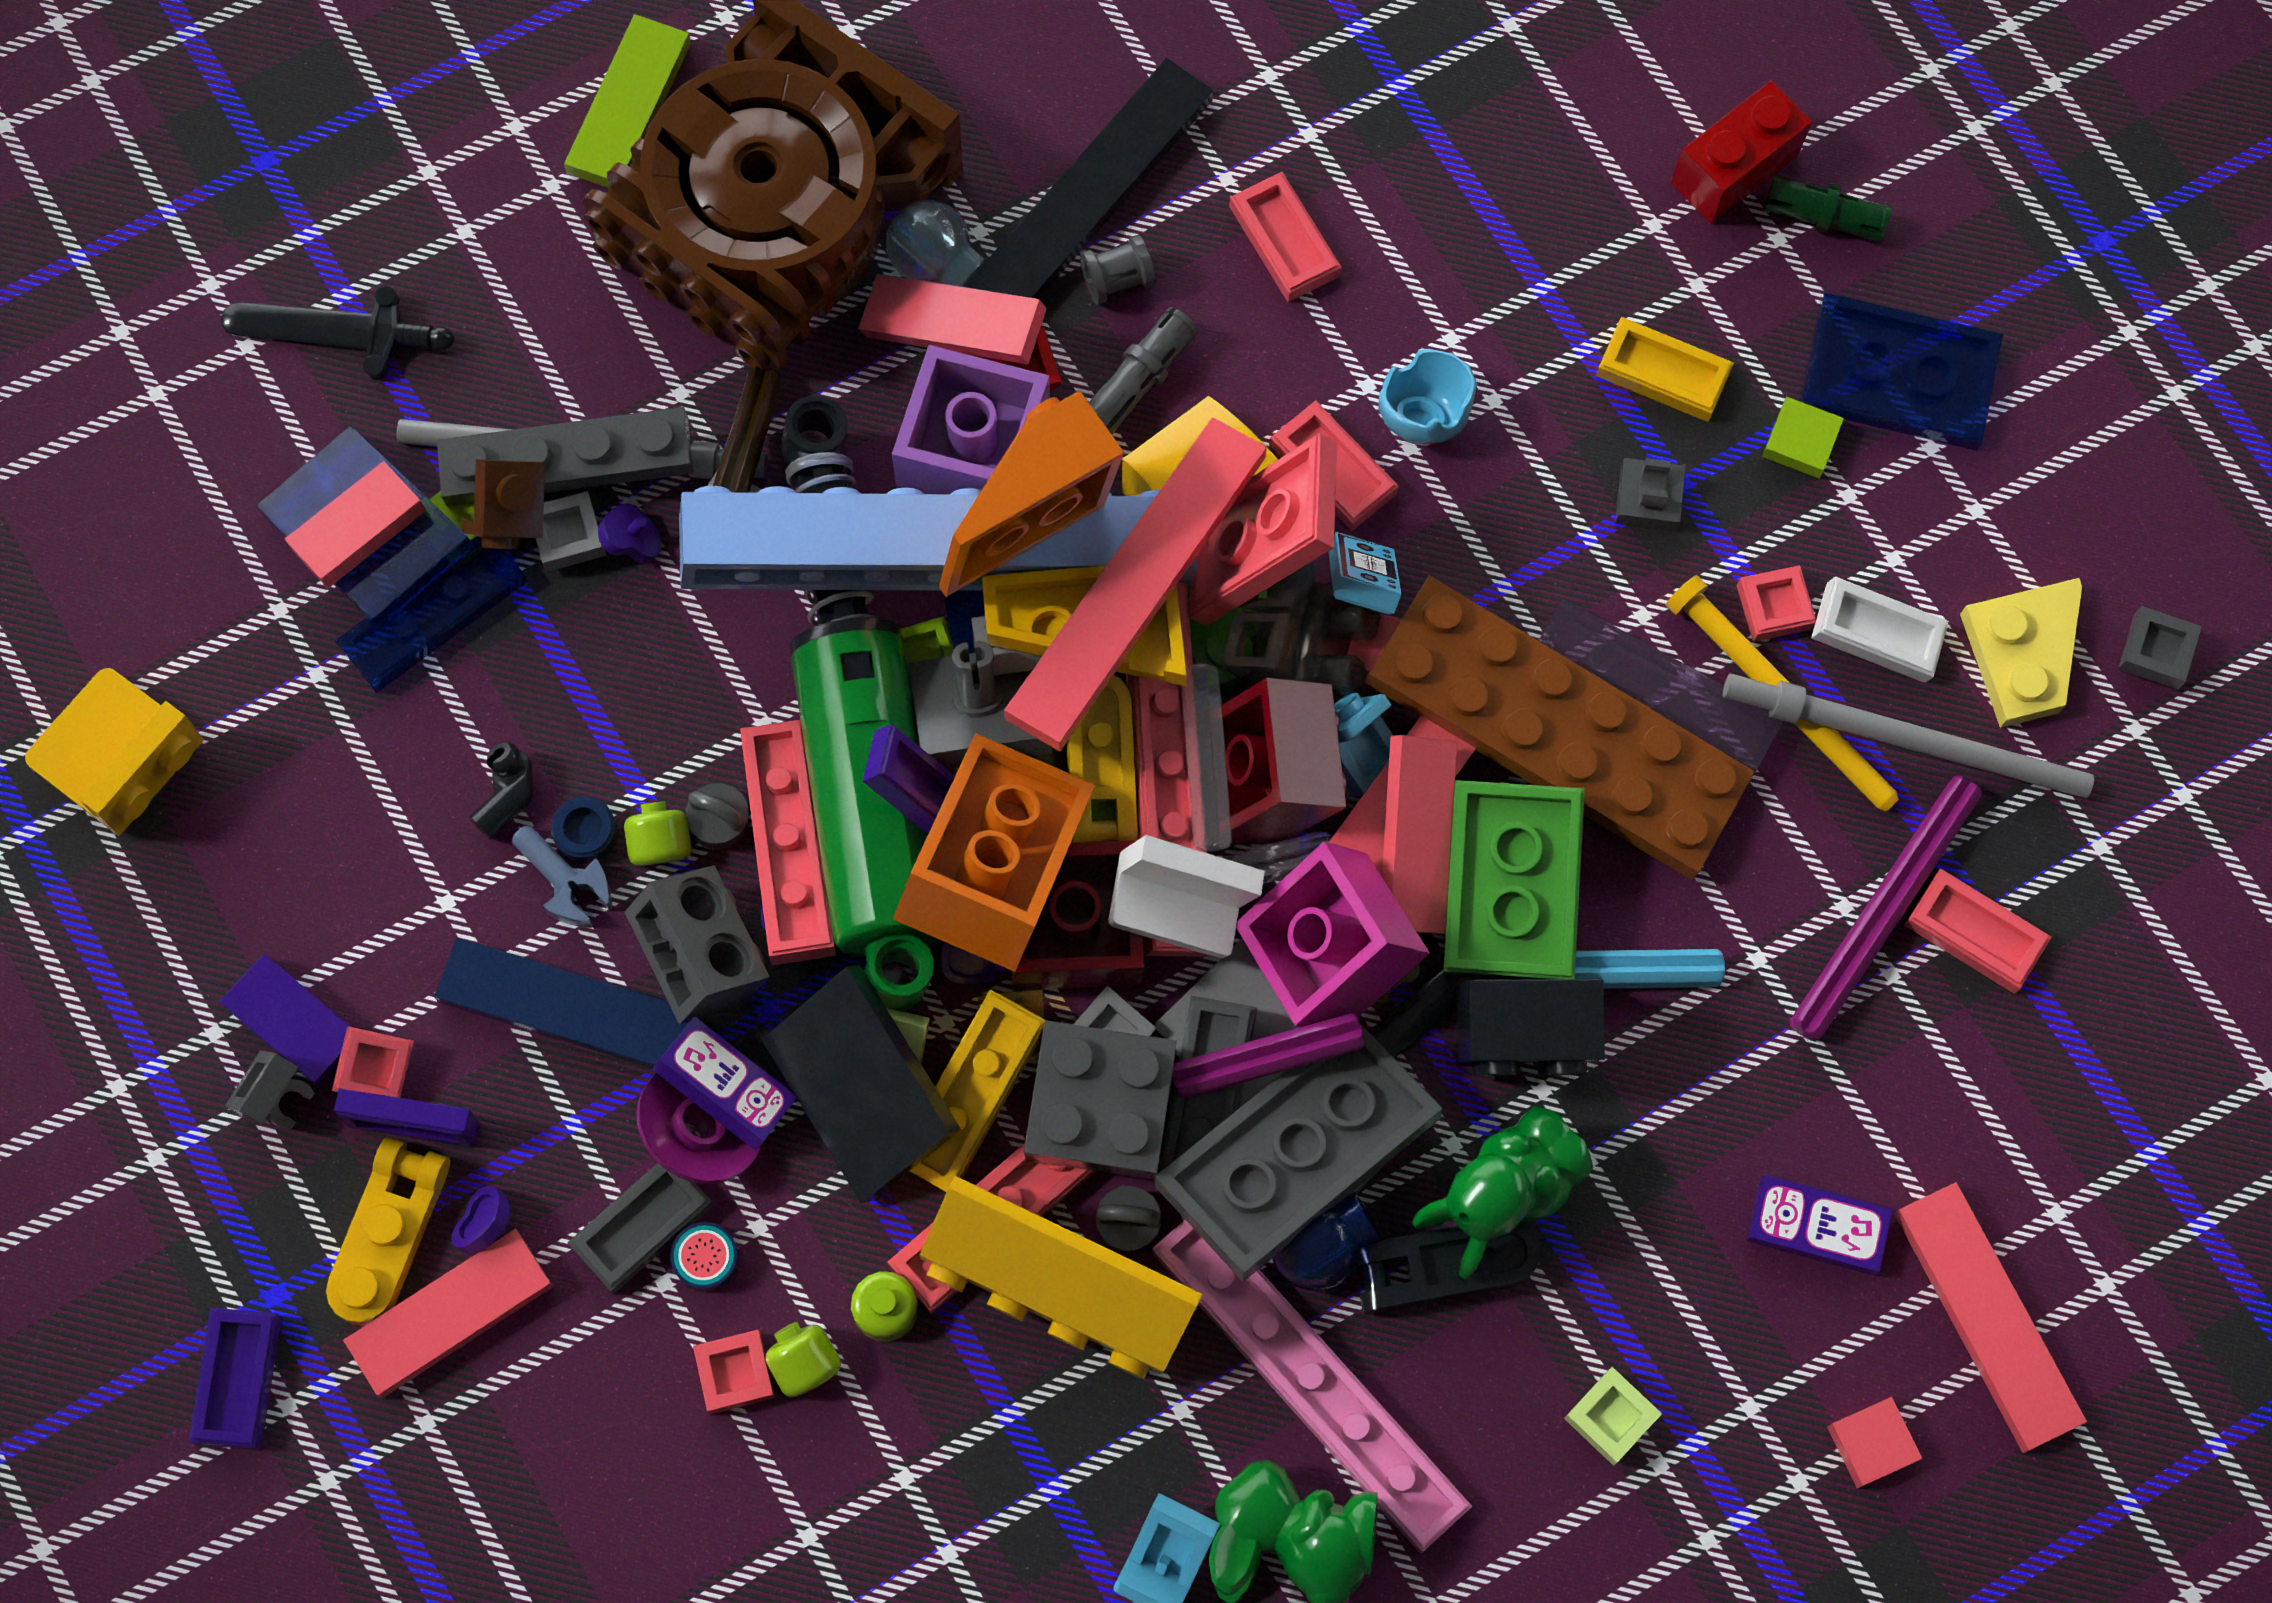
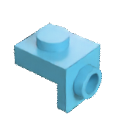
[1334,693,1393,797]
[1113,1493,1220,1603]

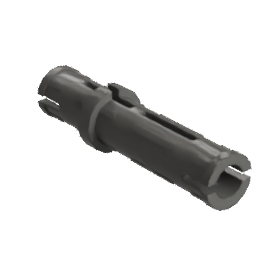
[1089,307,1198,434]

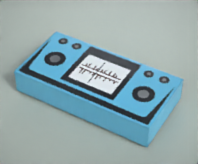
[1328,532,1401,615]

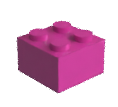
[1236,841,1430,1027]

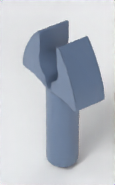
[512,825,612,928]

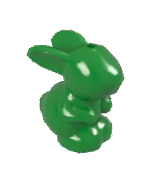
[1412,1106,1593,1280]
[1209,1459,1378,1603]

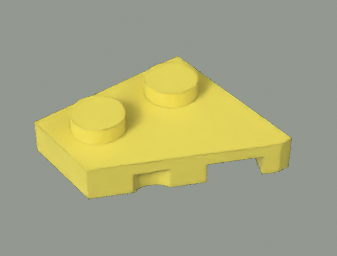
[1960,578,2082,728]

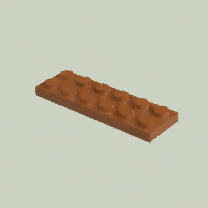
[1364,575,1755,880]

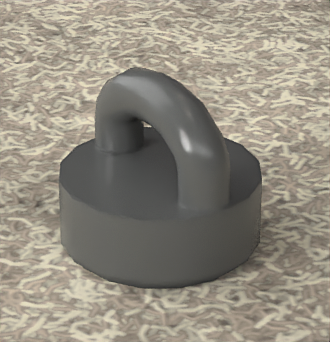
[685,783,751,850]
[1096,1186,1161,1255]

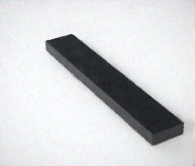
[964,57,1213,299]

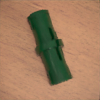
[1764,173,1892,244]

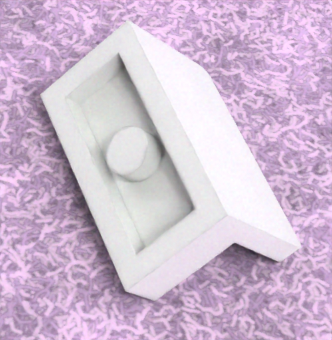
[1108,835,1265,959]

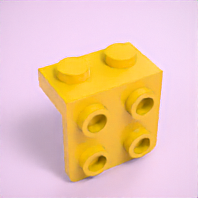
[25,668,204,836]

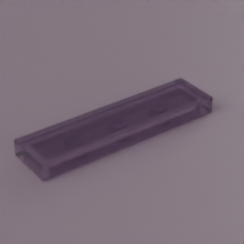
[1539,599,1784,777]

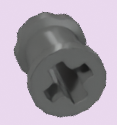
[1080,235,1155,305]

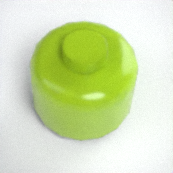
[624,801,692,866]
[851,1271,918,1342]
[765,1322,841,1397]

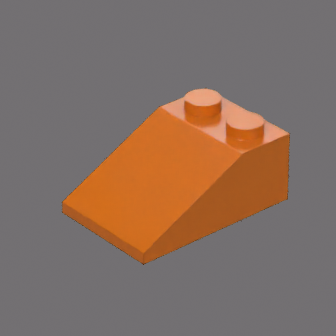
[939,391,1124,597]
[893,733,1095,972]

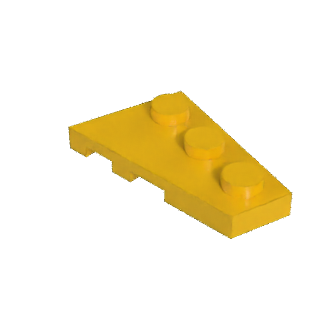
[982,565,1187,686]

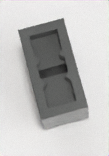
[625,865,770,1025]

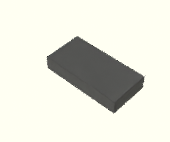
[567,1163,714,1295]

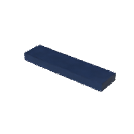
[434,937,703,1068]

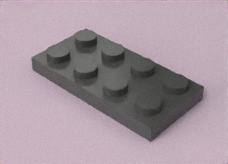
[1155,1024,1443,1282]

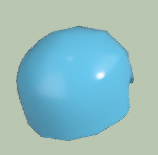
[1378,349,1477,445]

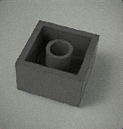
[1024,1020,1177,1180]

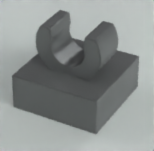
[1615,458,1686,532]
[225,1050,314,1129]

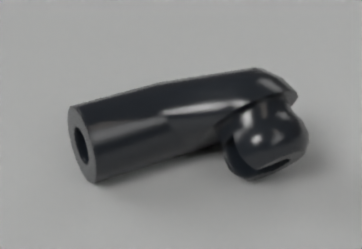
[469,742,533,840]

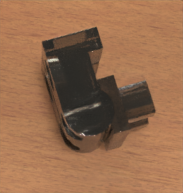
[1221,562,1381,704]

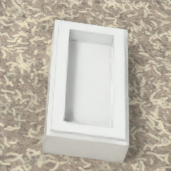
[1811,576,1949,683]

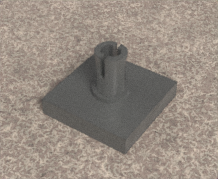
[908,641,1052,769]

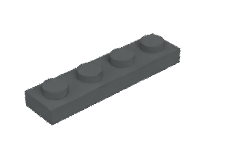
[437,407,693,506]

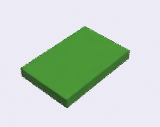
[1443,780,1585,980]

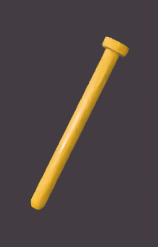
[1665,575,1899,812]

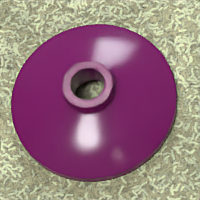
[636,1073,762,1184]

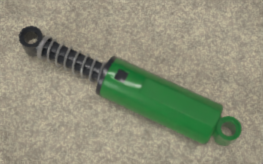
[781,395,940,1012]

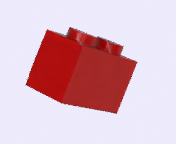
[1671,80,1812,224]

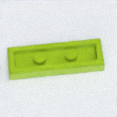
[564,14,691,188]

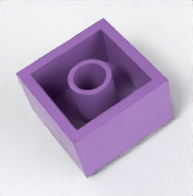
[892,345,1050,494]

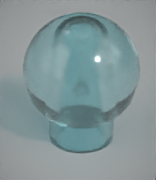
[886,200,986,287]

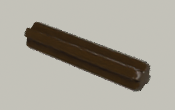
[713,366,781,493]

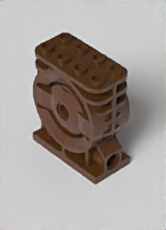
[583,0,963,371]

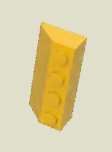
[920,1175,1202,1380]

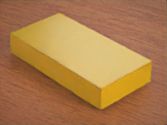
[1596,317,1734,422]

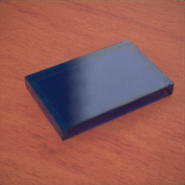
[1799,292,2003,451]
[257,426,474,629]

